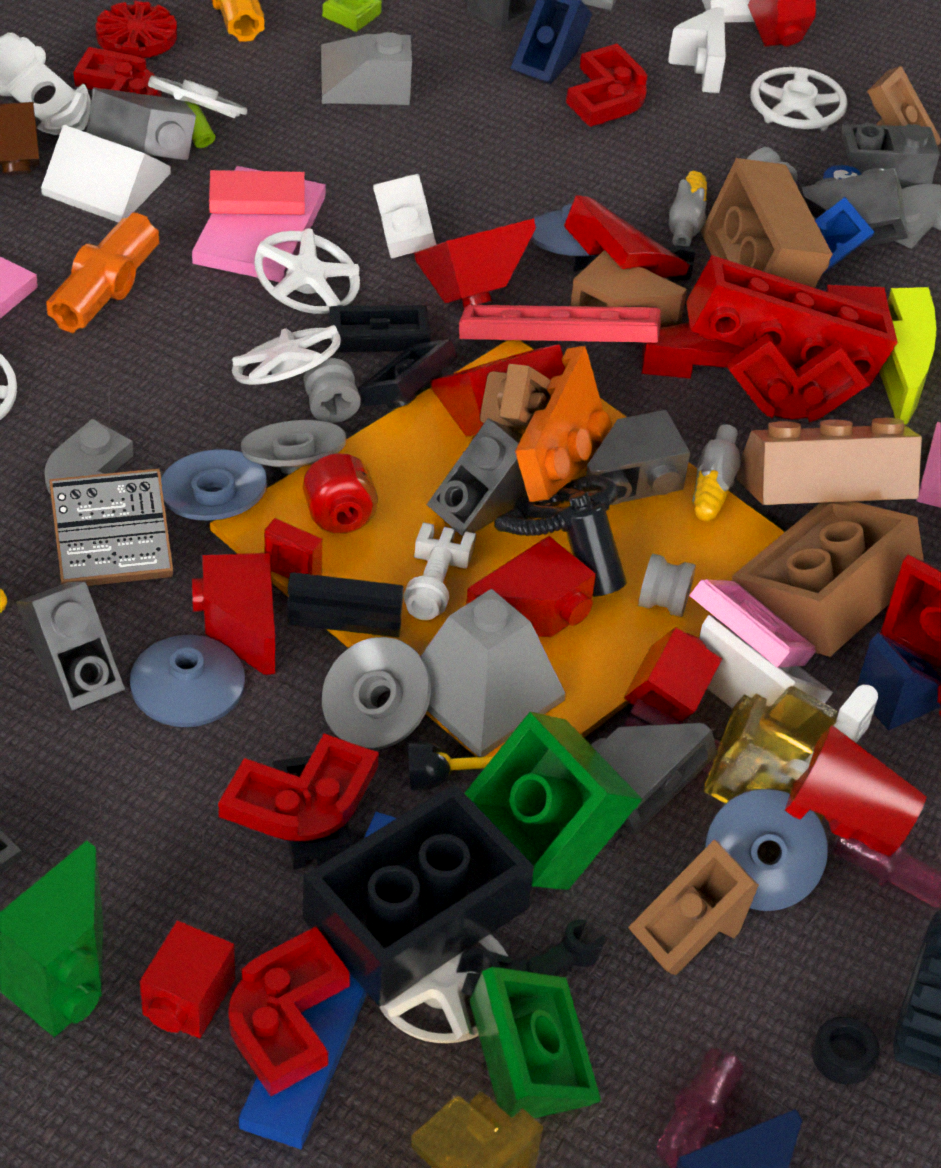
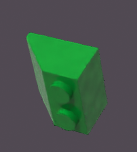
[0,840,103,1038]

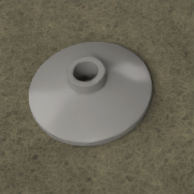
[241,420,346,475]
[322,637,431,750]

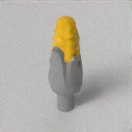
[668,171,707,247]
[692,424,741,521]

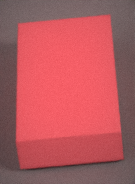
[209,170,305,215]

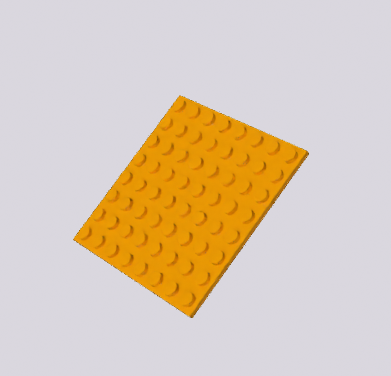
[210,340,785,757]

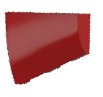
[564,195,690,278]
[642,322,745,379]
[785,725,927,857]

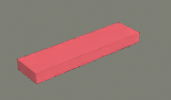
[459,305,661,343]

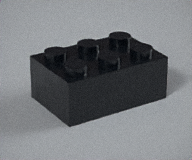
[303,783,534,1007]

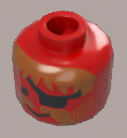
[302,453,378,534]

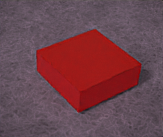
[264,518,323,579]

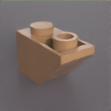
[570,250,687,328]

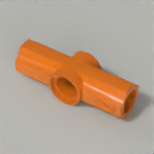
[46,212,159,333]

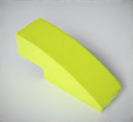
[879,287,937,425]

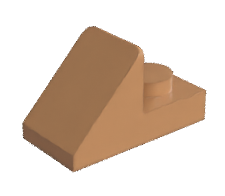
[867,66,941,146]
[480,364,551,434]
[628,839,759,975]

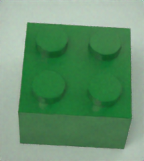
[464,712,643,890]

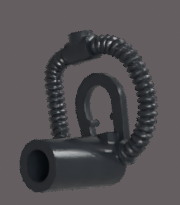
[494,475,627,597]

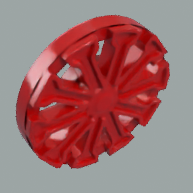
[95,1,177,58]

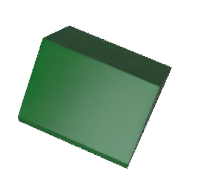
[470,967,601,1126]

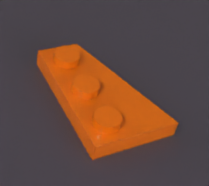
[515,345,612,502]

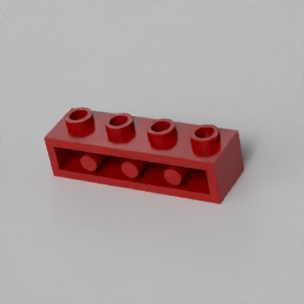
[686,255,898,387]

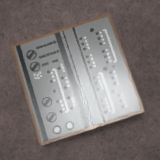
[49,469,173,586]

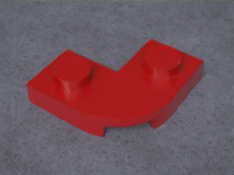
[566,43,647,127]
[74,47,162,97]
[726,333,869,422]
[218,734,379,841]
[228,926,350,1096]

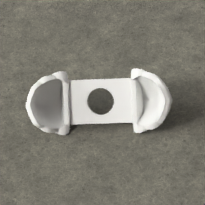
[0,33,91,135]

